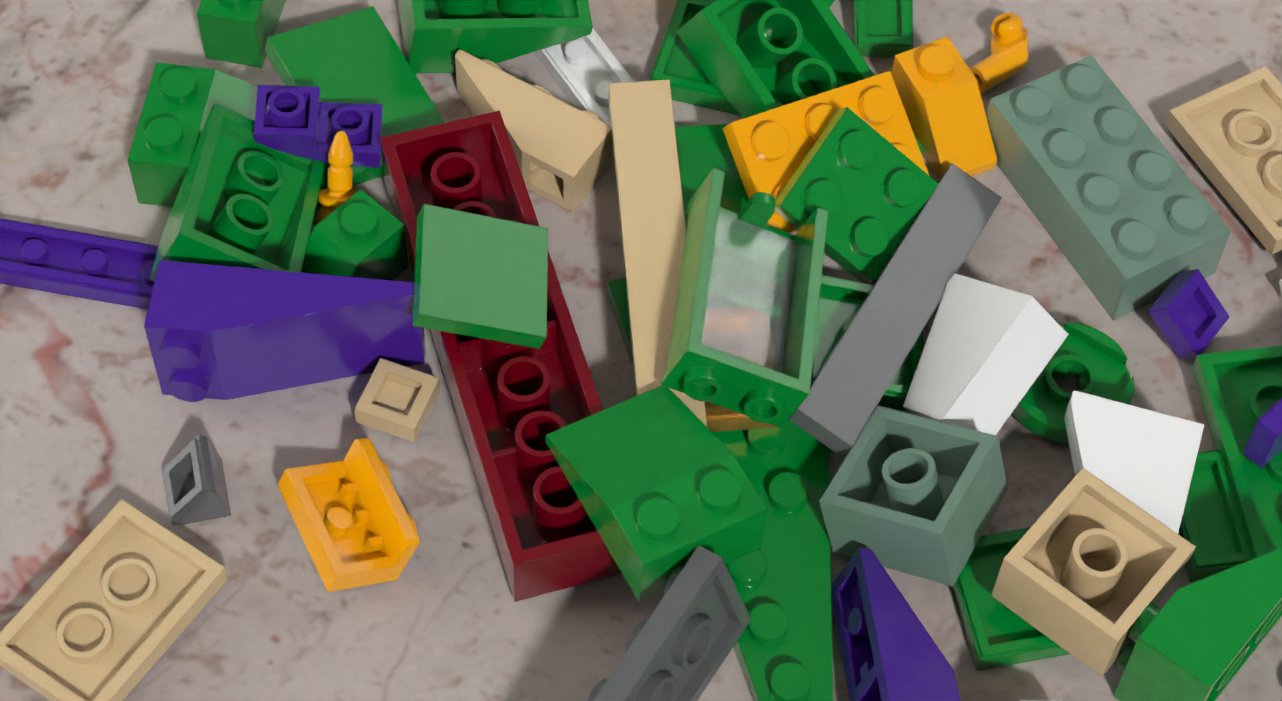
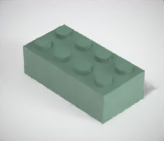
[986,55,1231,320]

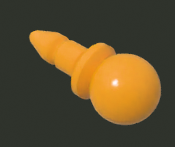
[314,131,357,227]

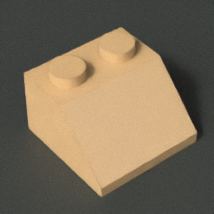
[991,468,1196,677]

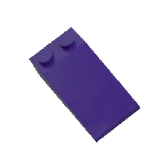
[144,260,426,402]

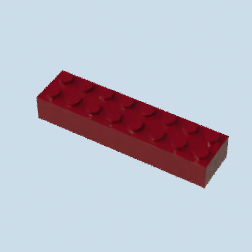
[380,110,622,602]

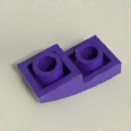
[254,85,383,168]

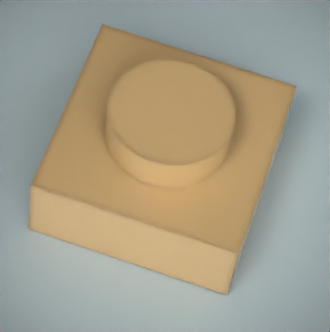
[354,358,441,443]

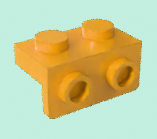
[277,438,419,592]

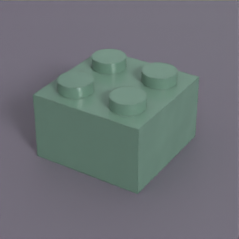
[819,406,1008,587]

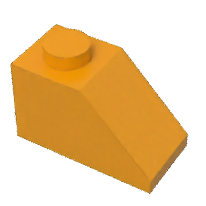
[892,36,998,180]

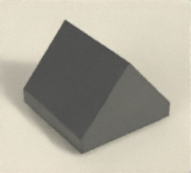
[162,435,231,525]

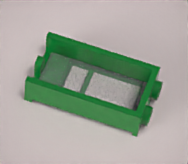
[661,168,828,428]

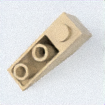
[455,49,613,213]

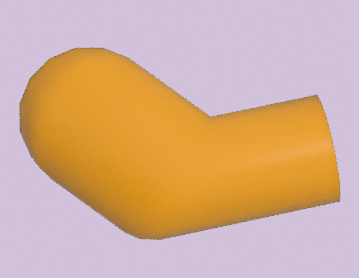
[969,12,1029,93]

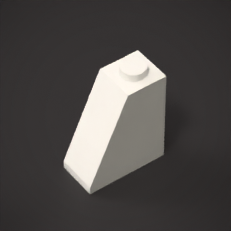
[903,273,1069,435]
[1064,390,1205,534]

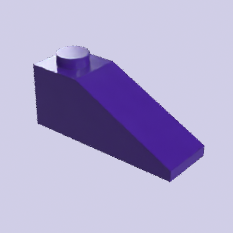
[831,547,961,701]

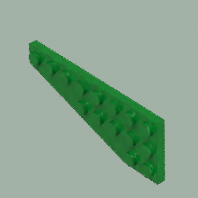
[607,262,833,701]

